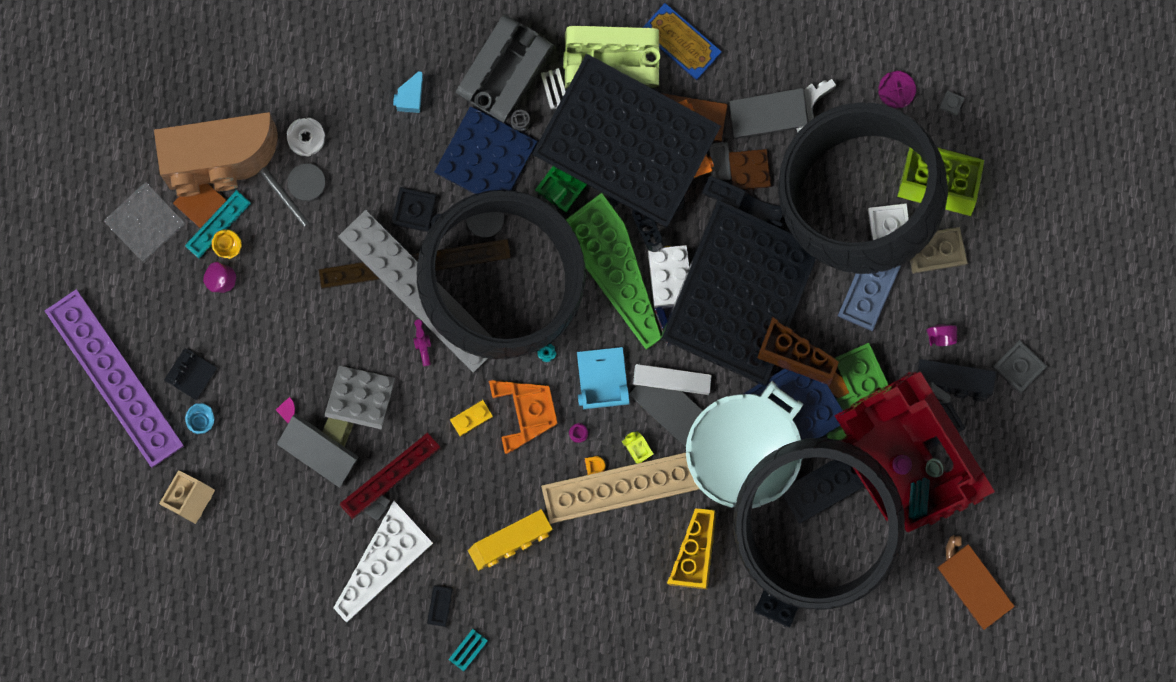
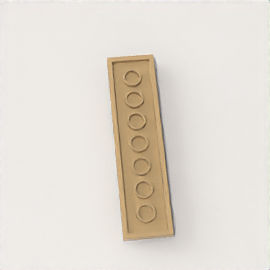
[541,453,700,524]

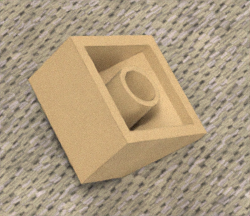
[159,470,215,524]

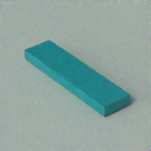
[185,190,251,259]

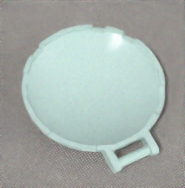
[686,381,803,508]

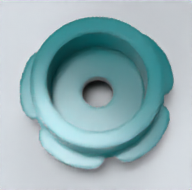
[537,344,556,362]

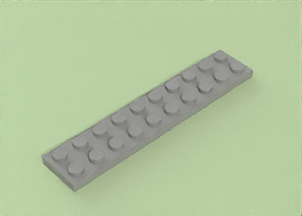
[338,210,493,373]

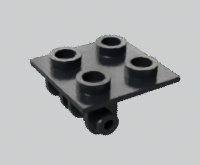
[164,348,217,400]
[754,590,798,628]

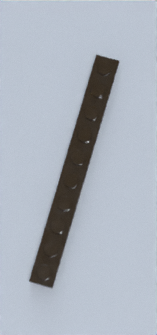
[318,239,510,289]

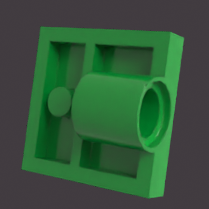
[535,167,587,213]

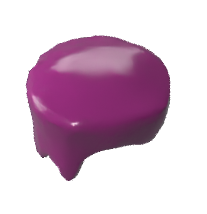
[203,262,236,293]
[926,324,957,346]

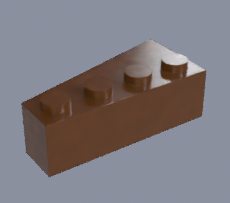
[757,317,839,385]

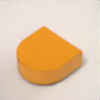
[585,456,606,475]

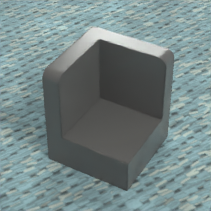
[364,495,391,521]

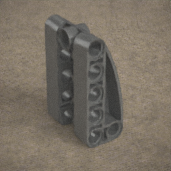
[456,14,555,123]

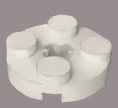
[287,118,325,157]

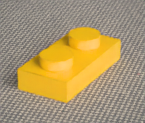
[450,400,493,436]

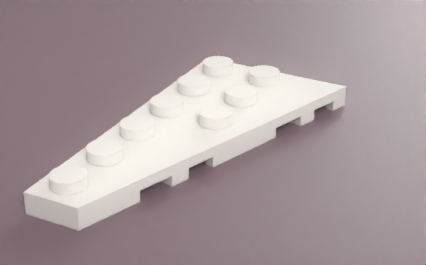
[334,501,433,622]

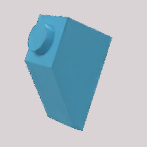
[393,72,423,113]

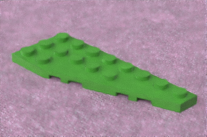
[566,193,661,350]

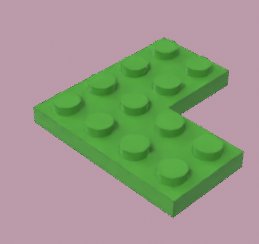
[826,343,888,440]

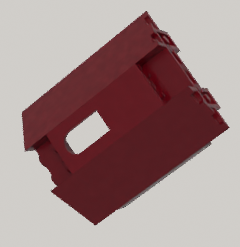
[834,372,995,532]

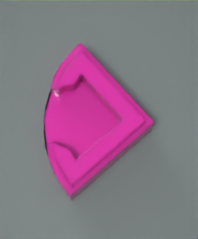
[276,397,295,423]

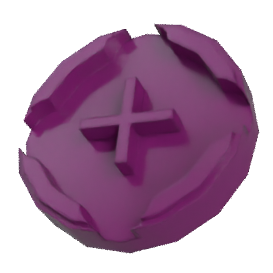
[878,71,916,108]

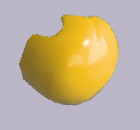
[212,229,242,259]

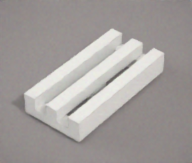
[541,68,566,110]

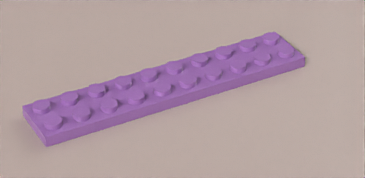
[45,289,184,468]

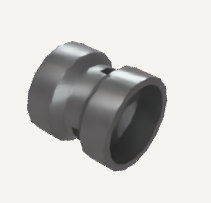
[511,110,530,132]

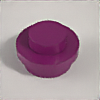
[569,423,588,443]
[892,455,912,474]

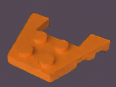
[489,380,558,454]

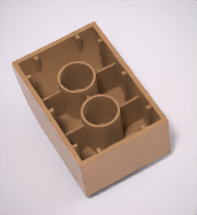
[154,112,278,197]

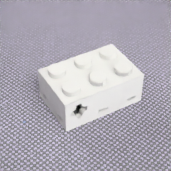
[648,245,689,309]

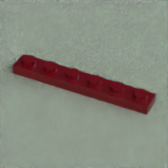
[340,433,440,520]

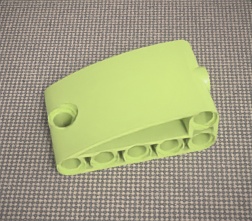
[563,26,660,89]

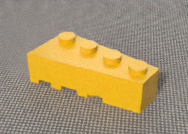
[667,508,716,590]
[468,509,553,571]

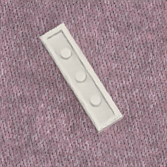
[633,364,711,395]

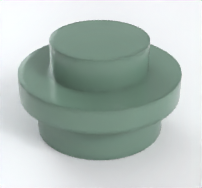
[925,458,945,477]

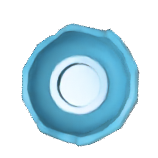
[185,403,215,434]

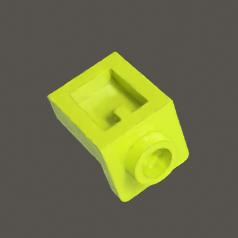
[622,431,653,464]

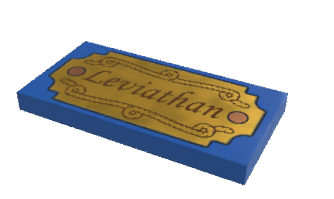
[642,3,722,81]

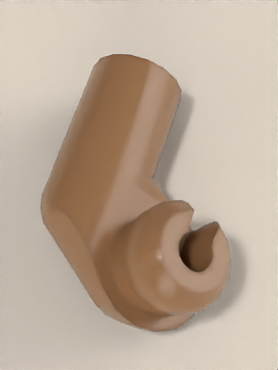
[946,535,962,560]

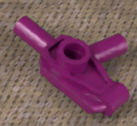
[414,319,431,367]

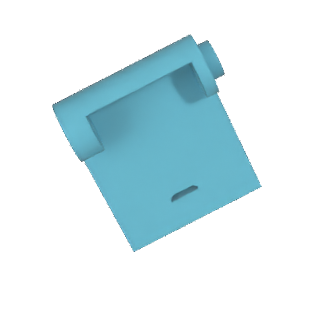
[577,347,629,409]

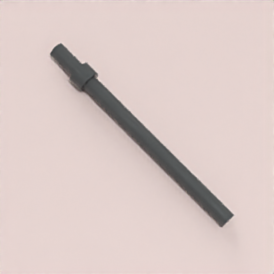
[259,167,309,227]

